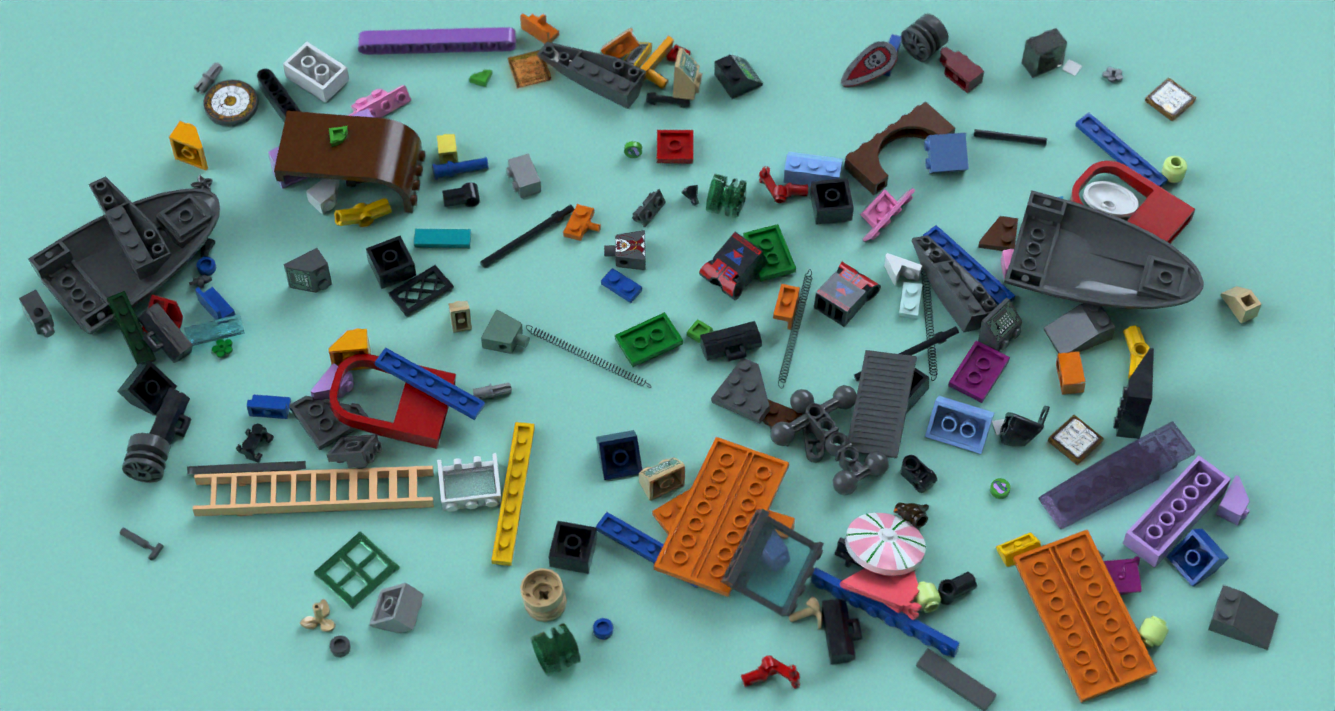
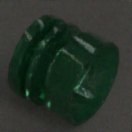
[706,174,747,218]
[531,623,581,676]

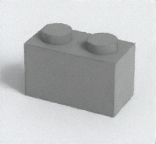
[506,153,541,198]

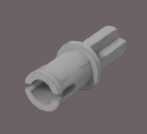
[194,63,223,94]
[473,383,512,400]

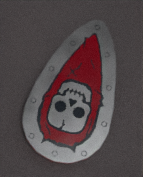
[841,41,897,87]

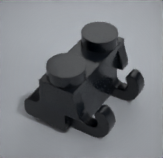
[236,424,274,463]

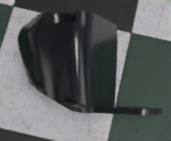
[1000,406,1050,447]

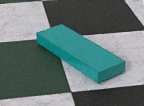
[414,229,471,248]

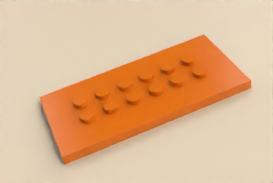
[654,437,789,597]
[1013,529,1157,703]

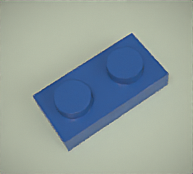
[601,268,642,303]

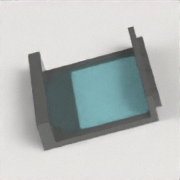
[721,509,824,616]

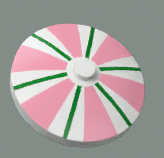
[845,513,926,576]

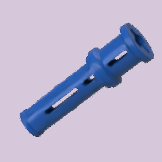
[432,157,489,180]

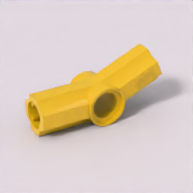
[334,198,392,227]
[1123,325,1150,378]

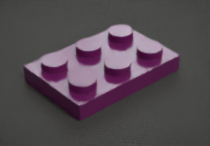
[948,340,1010,403]

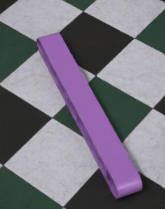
[358,27,516,54]

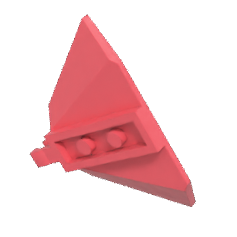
[840,568,922,620]

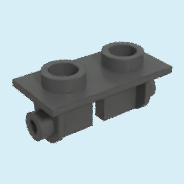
[632,189,666,227]

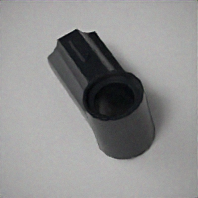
[442,182,480,207]
[937,572,977,605]

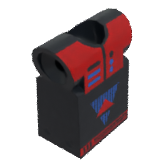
[699,232,768,300]
[814,261,881,327]

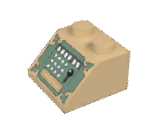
[673,48,702,100]
[639,457,685,501]

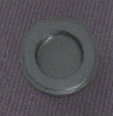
[329,635,351,657]

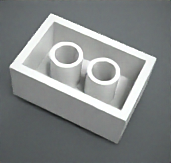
[283,42,349,103]

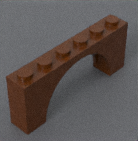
[844,101,955,196]

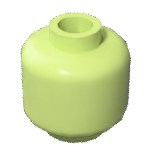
[1161,156,1187,183]
[913,581,941,613]
[1138,616,1169,648]

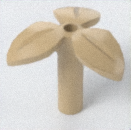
[789,596,823,630]
[300,599,335,632]

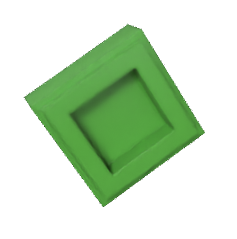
[687,319,713,343]

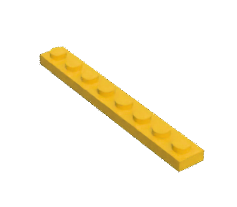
[491,422,535,566]

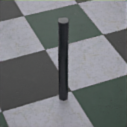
[974,129,1047,145]

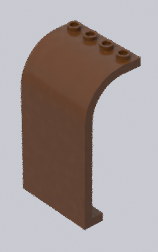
[274,111,426,213]

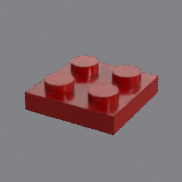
[657,130,693,164]

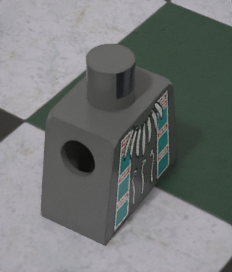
[19,290,55,338]

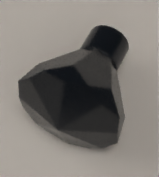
[681,185,699,206]
[200,238,215,257]

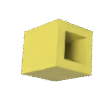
[437,134,458,164]

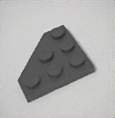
[711,358,770,424]
[289,396,368,451]

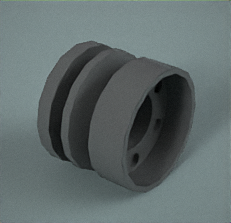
[901,13,949,61]
[122,433,170,483]

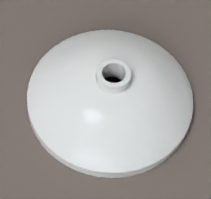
[1083,181,1138,218]

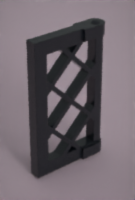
[388,265,454,316]

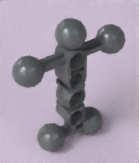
[770,385,889,495]

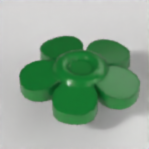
[212,339,233,358]

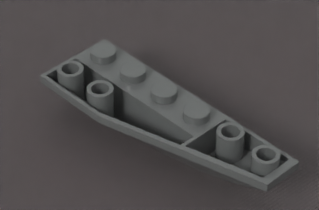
[537,42,646,109]
[89,176,171,280]
[912,235,998,333]

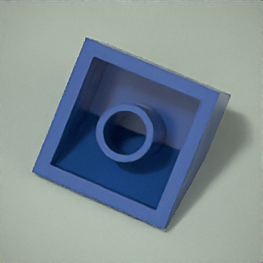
[1166,529,1229,586]

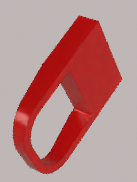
[1070,161,1195,244]
[329,354,456,449]

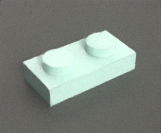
[898,282,922,320]

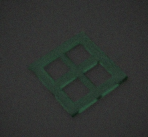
[314,532,399,609]

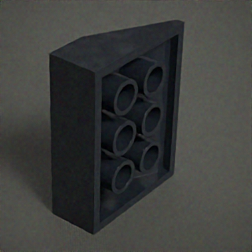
[1113,348,1154,439]

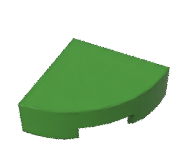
[469,69,493,87]
[329,126,348,147]

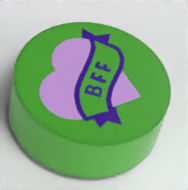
[624,141,642,158]
[990,478,1011,499]

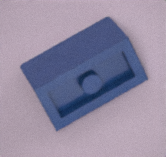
[195,287,236,325]
[246,395,291,419]

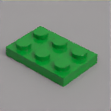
[743,224,796,282]
[615,312,683,367]

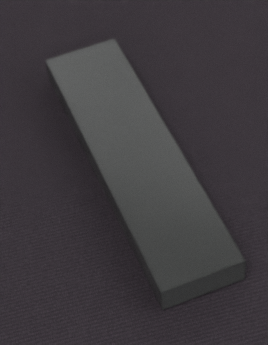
[916,649,997,711]

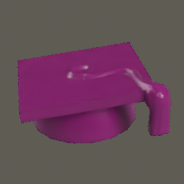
[1103,556,1142,595]

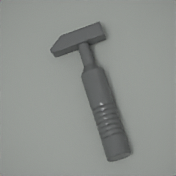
[120,527,164,560]

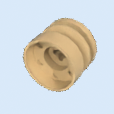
[520,568,567,622]

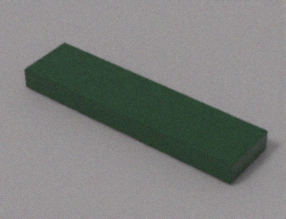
[107,291,156,365]

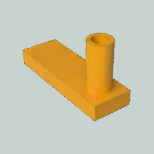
[640,36,674,89]

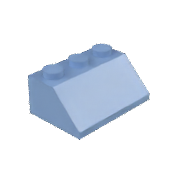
[784,152,843,186]
[925,396,995,454]

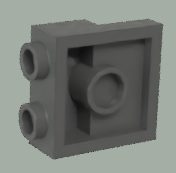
[327,434,382,469]

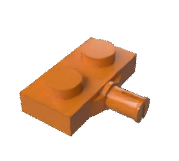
[563,204,601,241]

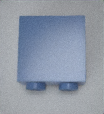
[924,133,968,174]

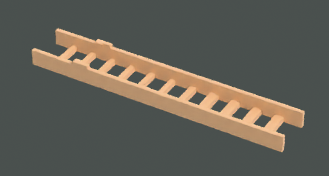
[193,466,434,516]

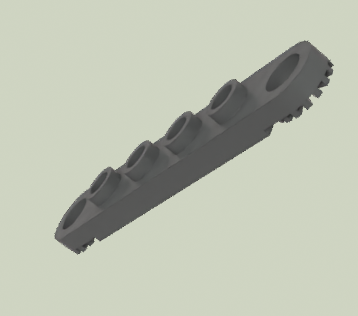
[187,461,306,474]

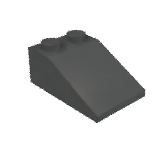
[1043,303,1115,353]
[1208,585,1279,650]

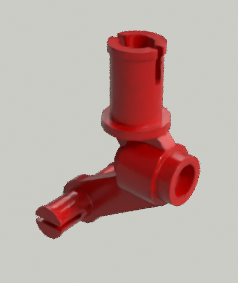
[759,166,808,203]
[741,655,800,689]

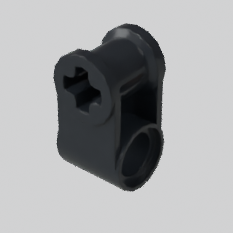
[900,455,937,493]

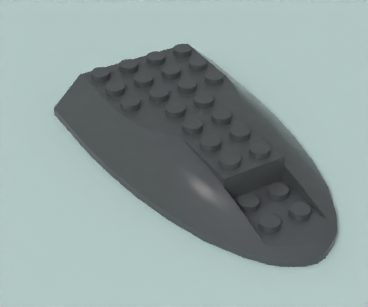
[28,188,220,334]
[1004,190,1204,309]

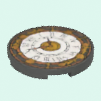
[203,80,258,126]

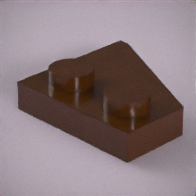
[978,216,1018,251]
[762,399,802,446]

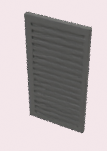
[848,350,917,459]

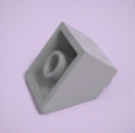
[369,583,424,633]

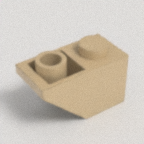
[1220,286,1262,324]

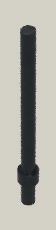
[480,204,574,268]
[854,326,959,381]

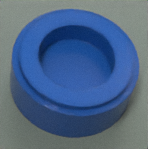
[197,257,216,276]
[593,618,613,640]

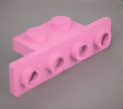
[349,85,411,118]
[860,188,915,242]

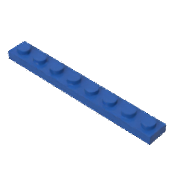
[811,567,960,658]

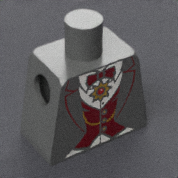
[604,230,646,270]

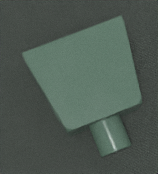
[481,309,530,354]

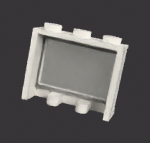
[437,453,502,512]

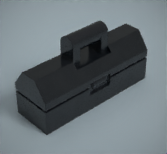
[138,303,193,363]
[700,321,762,362]
[149,387,192,445]
[821,599,862,665]

